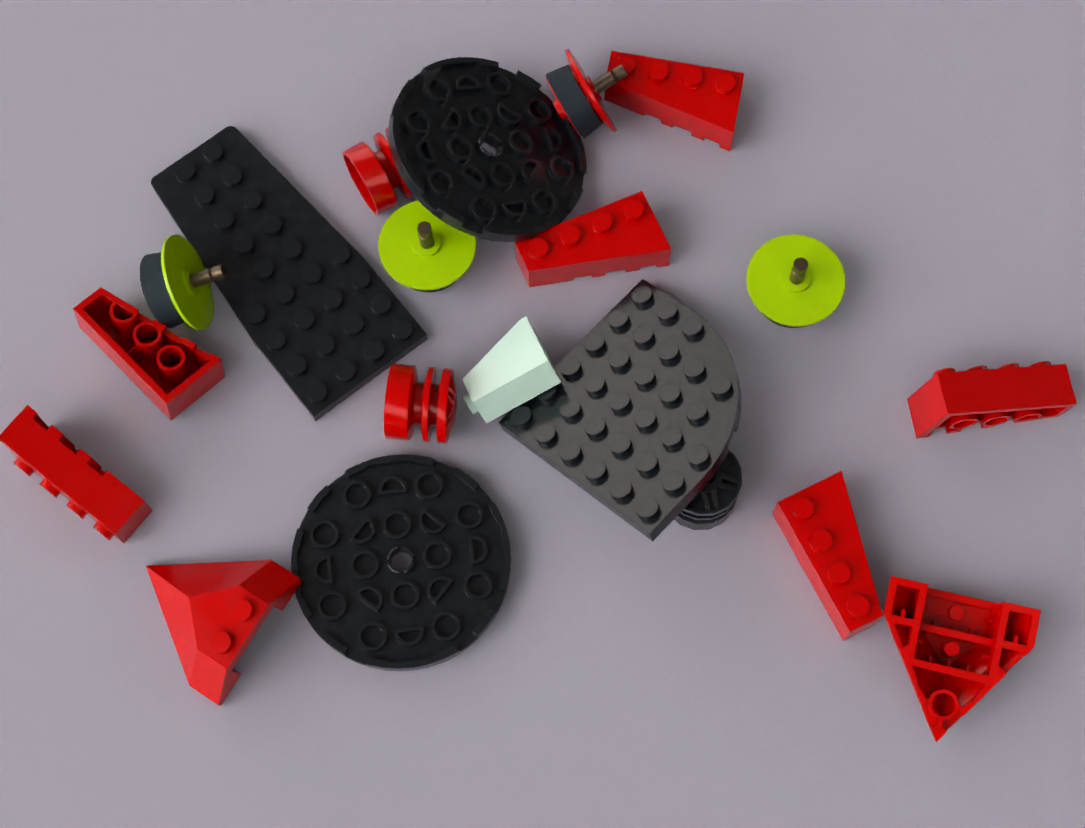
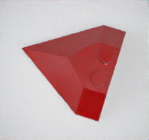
[146,560,302,706]
[883,576,1041,742]

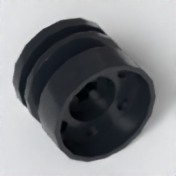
[674,451,742,530]

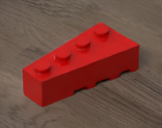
[604,51,744,151]
[515,191,671,287]
[73,287,225,421]
[907,361,1077,439]
[0,405,153,543]
[772,471,883,641]

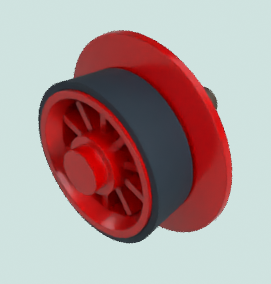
[546,48,628,139]

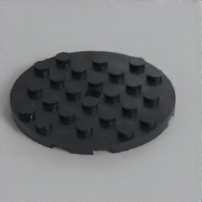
[388,57,587,242]
[291,454,511,671]

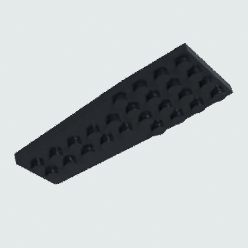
[151,126,428,421]

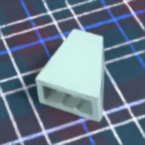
[462,316,561,423]

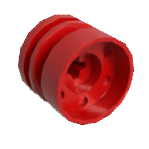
[342,128,413,215]
[384,364,457,444]

